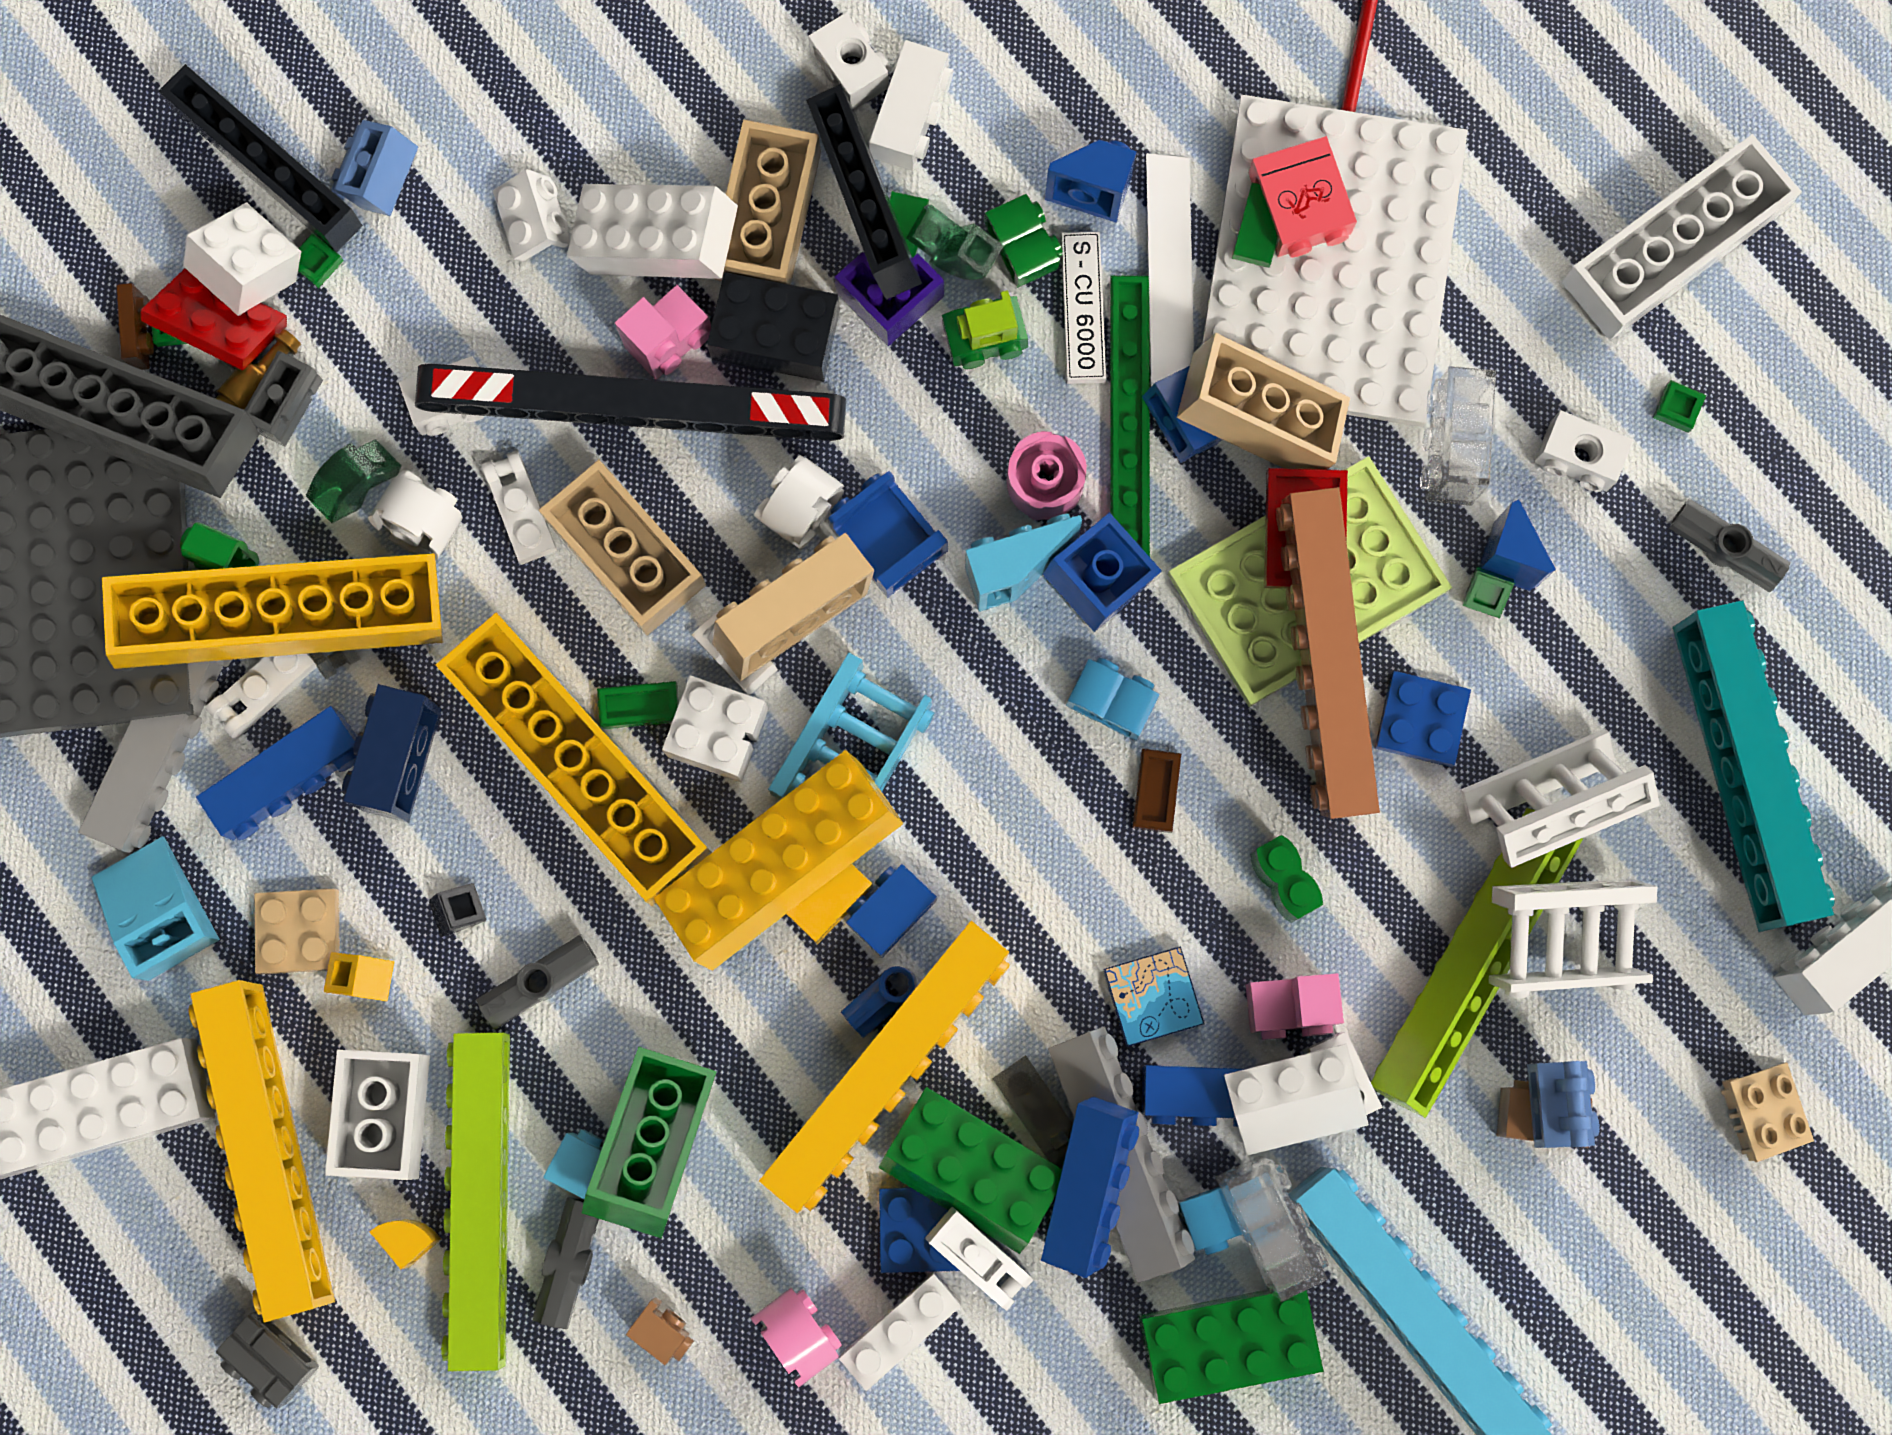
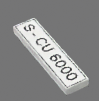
[1061,232,1106,384]

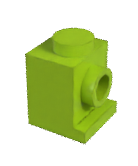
[956,290,1018,350]

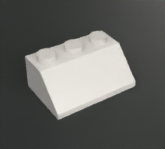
[1224,1044,1369,1155]

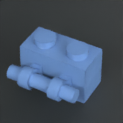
[331,120,418,216]
[1527,1061,1599,1148]

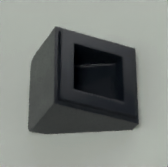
[429,883,487,937]

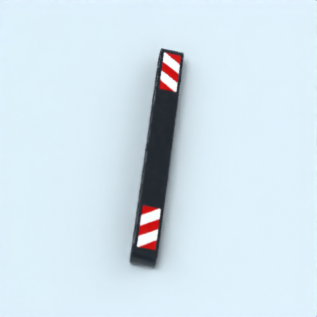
[415,364,846,441]

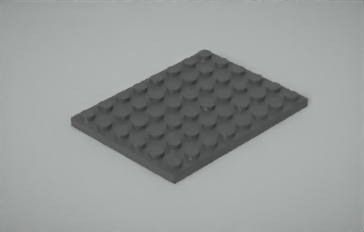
[0,429,194,738]

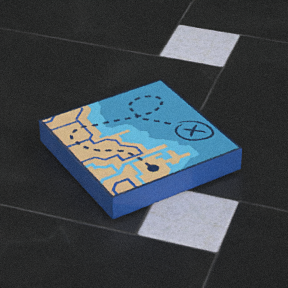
[1103,946,1205,1047]

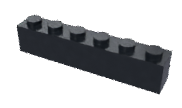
[159,64,363,253]
[806,84,922,300]

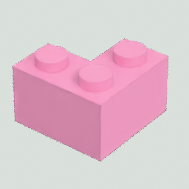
[615,285,711,380]
[1246,973,1344,1040]

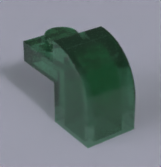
[906,204,1004,280]
[306,439,401,523]

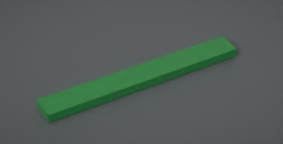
[1110,275,1150,557]

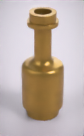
[215,329,301,410]

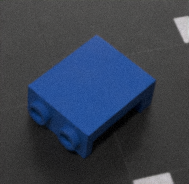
[828,471,948,598]

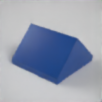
[1479,499,1556,591]

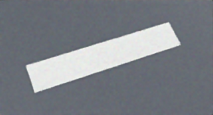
[1146,153,1194,386]

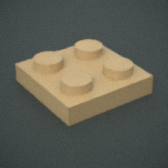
[254,888,340,974]

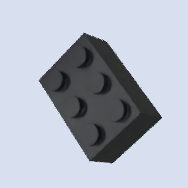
[707,272,840,382]

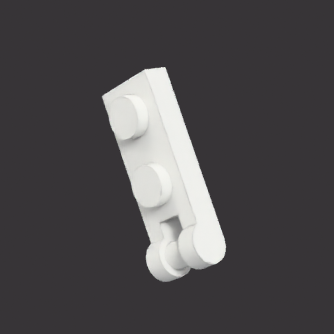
[481,450,557,565]
[206,654,319,739]
[925,1207,1034,1311]

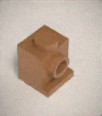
[626,1297,694,1365]

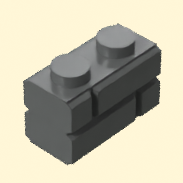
[244,351,323,447]
[216,1312,319,1409]

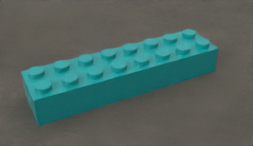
[1672,600,1835,933]

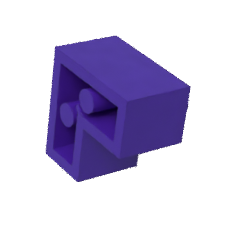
[834,252,944,346]

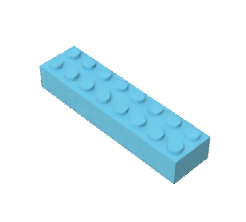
[1284,1167,1552,1435]

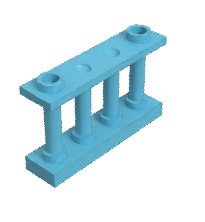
[768,652,935,800]

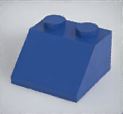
[1045,140,1137,223]
[1043,512,1162,632]

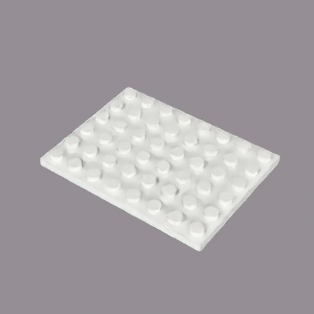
[1202,95,1468,427]

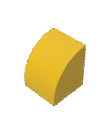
[323,952,394,1001]
[369,1219,442,1270]

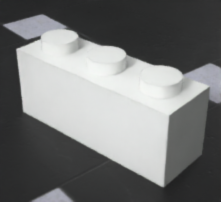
[869,40,953,171]
[839,1272,961,1391]

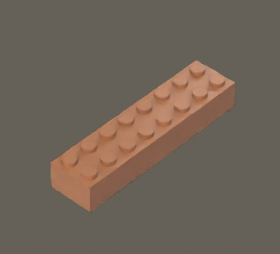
[1276,487,1380,819]

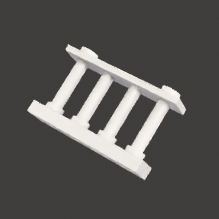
[1461,729,1660,868]
[1489,879,1657,998]

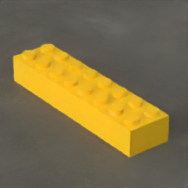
[102,553,443,669]
[436,612,712,906]
[759,921,1010,1214]
[188,980,335,1323]

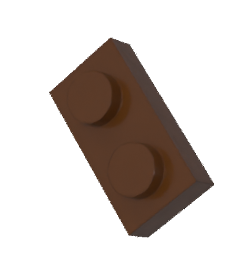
[116,283,154,370]

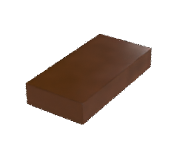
[1132,749,1182,833]

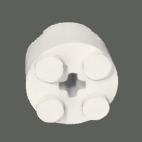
[754,455,844,550]
[368,470,462,560]

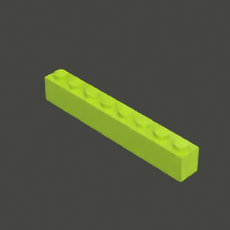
[1371,808,1583,1118]
[441,1033,510,1371]

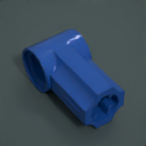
[841,966,917,1038]

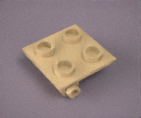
[1721,1062,1814,1163]

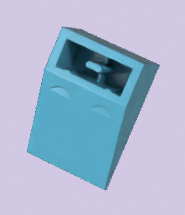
[965,514,1082,612]
[91,836,220,981]

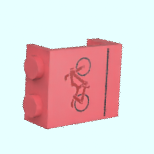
[1248,136,1357,258]

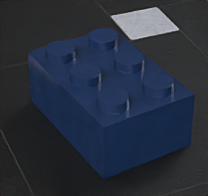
[342,684,442,823]

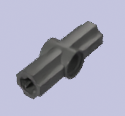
[1668,499,1791,592]
[476,934,600,1030]
[532,1197,599,1329]

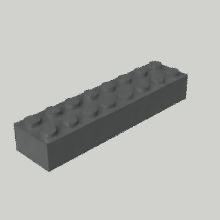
[0,315,260,498]

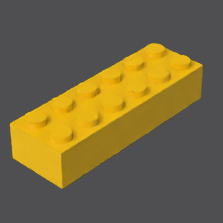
[654,750,904,971]

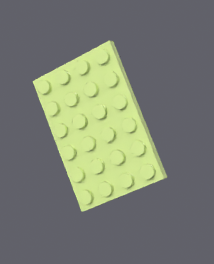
[1167,456,1452,707]

